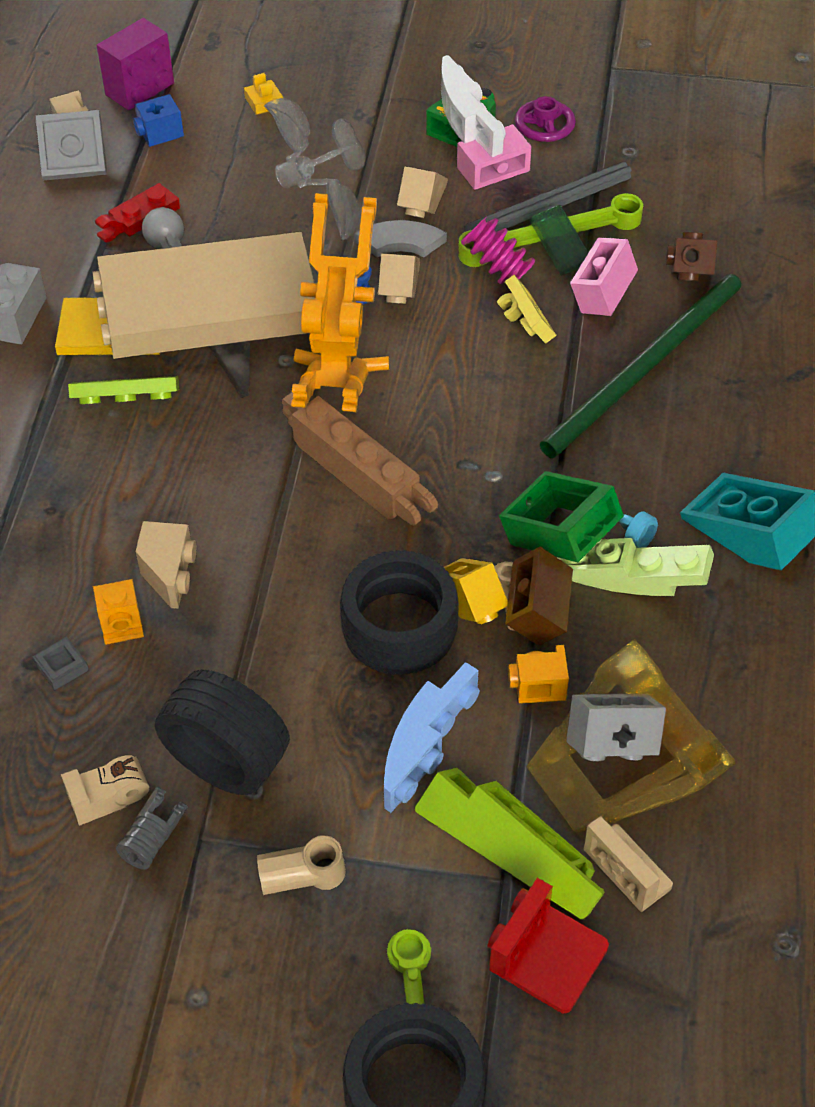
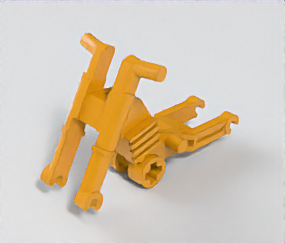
[291,193,389,412]

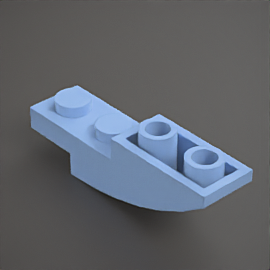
[384,662,480,813]

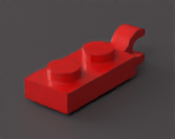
[95,183,180,243]

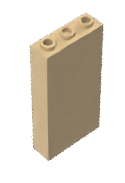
[92,232,315,359]

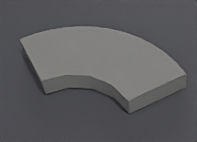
[354,220,447,258]

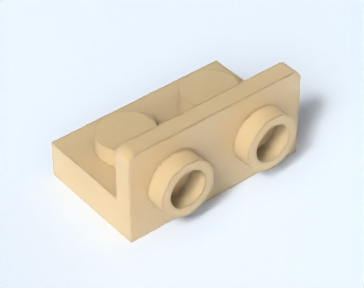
[584,816,673,912]

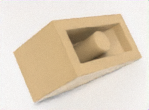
[397,166,448,218]
[378,253,420,304]

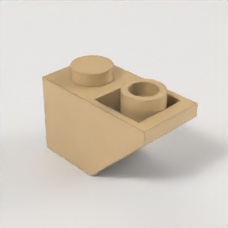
[136,521,197,609]

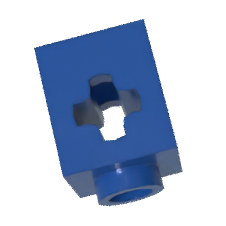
[133,94,184,147]

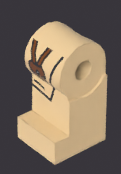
[61,755,150,826]

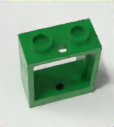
[499,471,624,563]

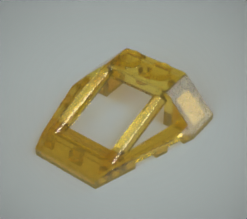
[526,639,736,833]

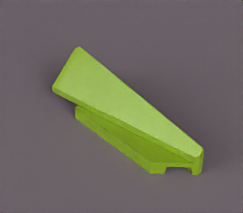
[415,768,605,919]

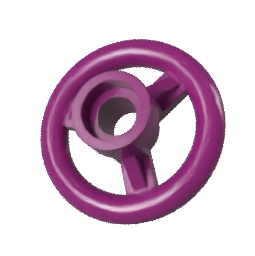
[514,96,576,142]

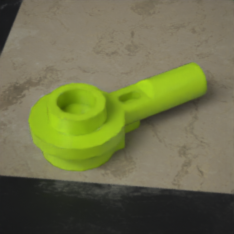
[387,929,431,1004]

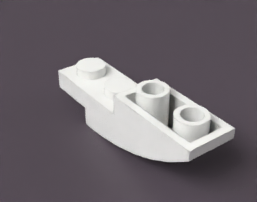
[441,55,506,157]

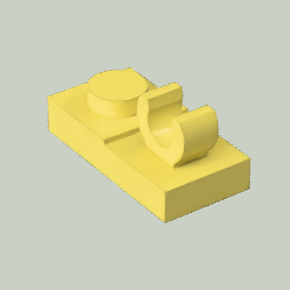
[497,275,557,344]

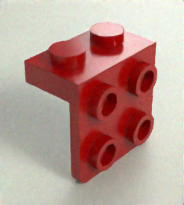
[487,877,609,1013]

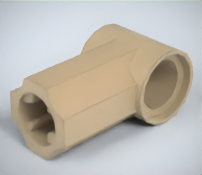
[257,836,346,895]

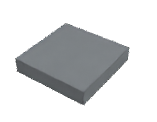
[36,110,107,181]

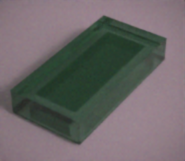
[530,205,588,276]

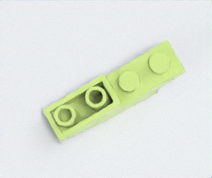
[557,538,714,596]

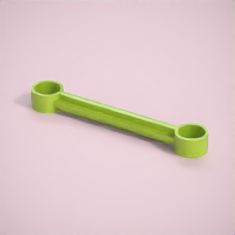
[458,193,643,267]

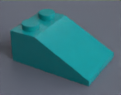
[680,473,815,570]

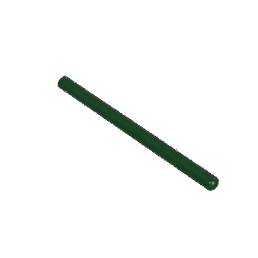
[540,274,741,459]

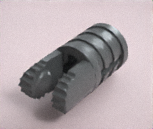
[116,786,188,870]

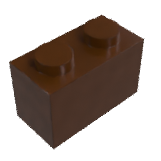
[505,547,573,646]

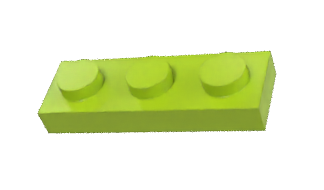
[68,376,179,404]

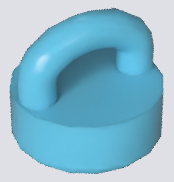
[619,511,658,548]

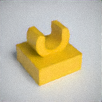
[244,73,284,115]

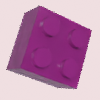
[97,18,174,111]

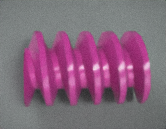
[461,216,535,289]

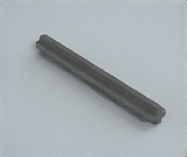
[464,162,632,232]

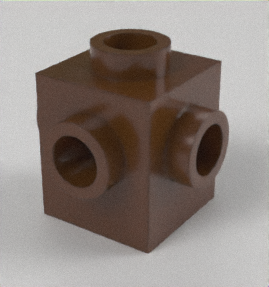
[666,232,717,281]

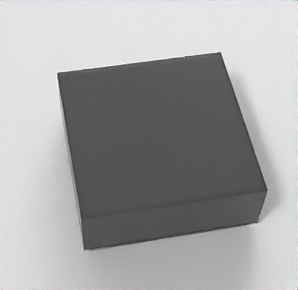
[32,637,89,690]

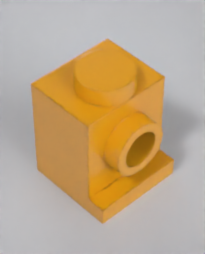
[93,579,144,645]
[508,645,569,703]

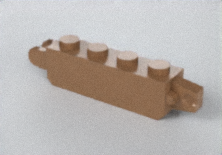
[282,392,438,526]

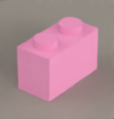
[457,125,531,190]
[570,238,638,316]

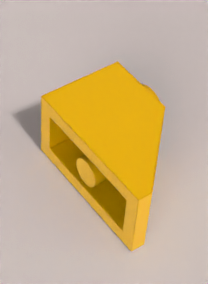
[444,558,508,624]

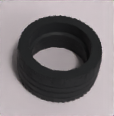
[340,550,459,675]
[154,669,290,795]
[342,1003,485,1107]

